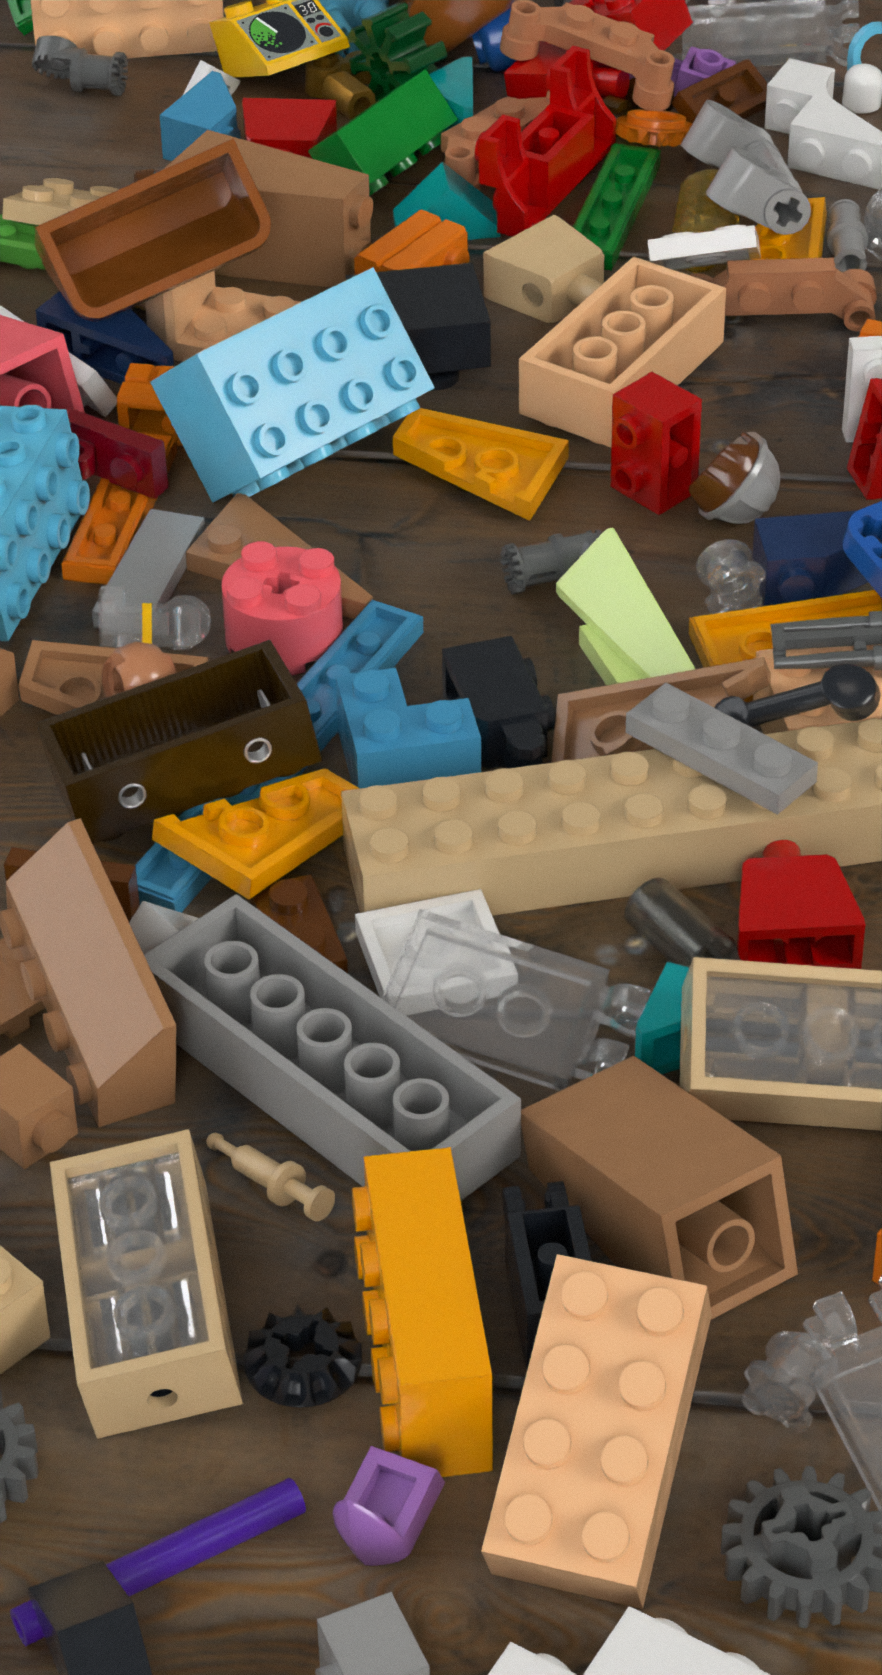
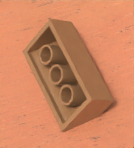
[0,818,176,1128]

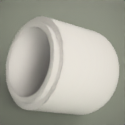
[842,63,882,114]

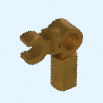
[305,51,376,120]

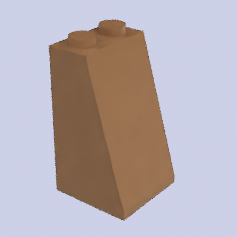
[163,130,373,288]
[521,1056,798,1320]

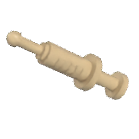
[207,1133,335,1221]

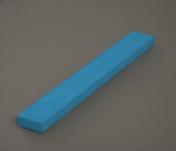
[135,600,424,913]

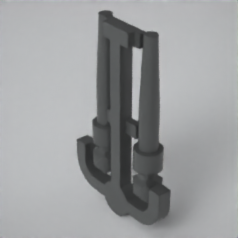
[771,611,882,670]

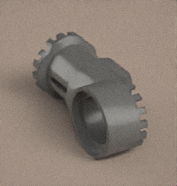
[32,36,128,96]
[500,530,604,595]

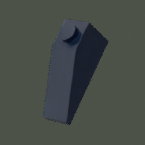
[35,291,174,384]
[752,510,882,606]

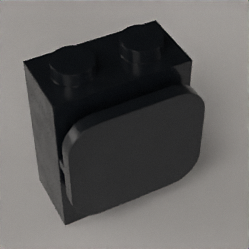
[346,263,491,391]

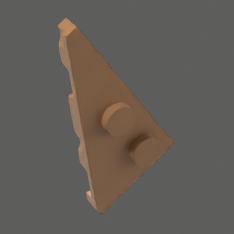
[186,493,373,619]
[551,657,771,763]

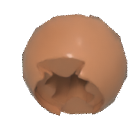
[102,642,176,698]

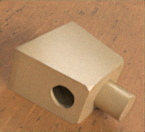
[483,215,604,323]

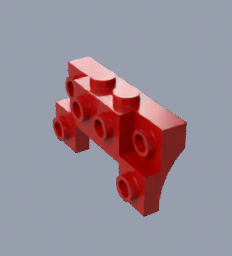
[474,45,616,237]

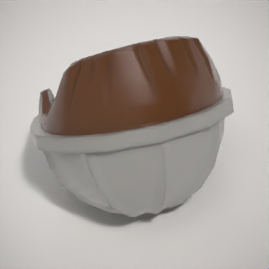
[689,432,780,524]

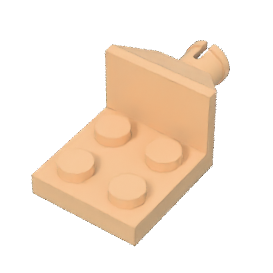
[137,271,301,362]

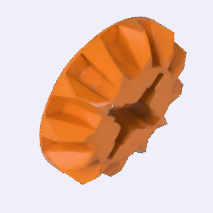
[616,109,692,147]

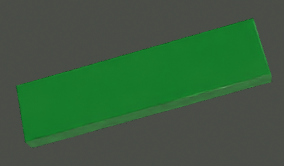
[573,143,661,271]

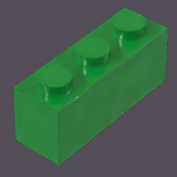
[308,69,458,196]

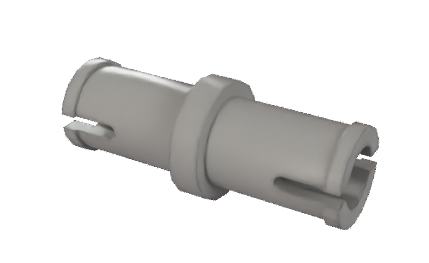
[827,199,868,272]

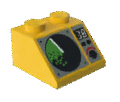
[209,0,350,78]

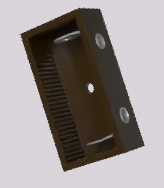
[36,640,322,844]

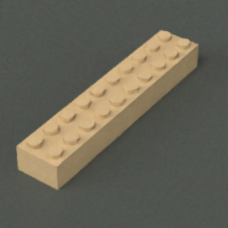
[341,718,882,916]

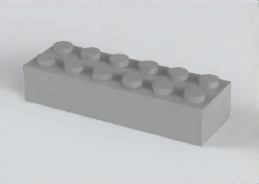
[144,894,521,1201]

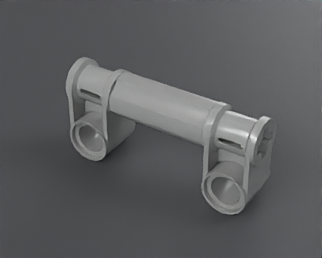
[681,100,811,235]

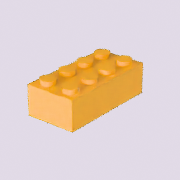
[352,1147,493,1477]

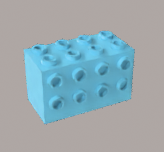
[150,267,435,503]
[0,405,90,641]

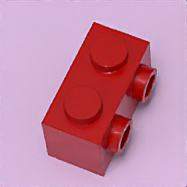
[610,371,702,515]

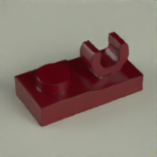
[67,409,168,499]

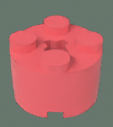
[221,541,343,676]

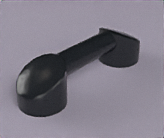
[714,664,881,732]

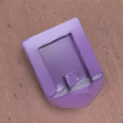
[333,1446,445,1566]

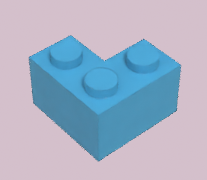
[336,668,481,789]

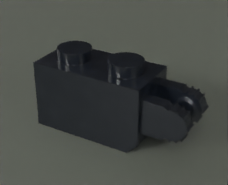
[442,636,556,769]
[502,1181,591,1371]

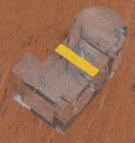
[98,586,212,650]

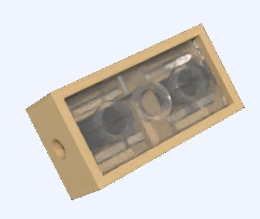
[680,957,882,1131]
[49,1129,243,1439]

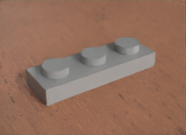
[626,683,818,815]

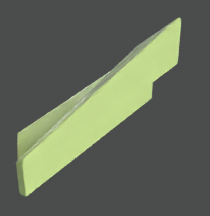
[556,527,695,749]

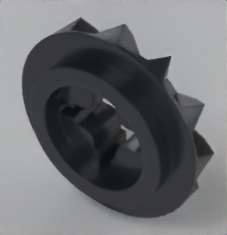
[243,1304,362,1408]

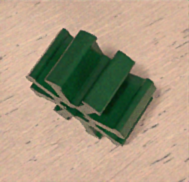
[348,2,447,102]

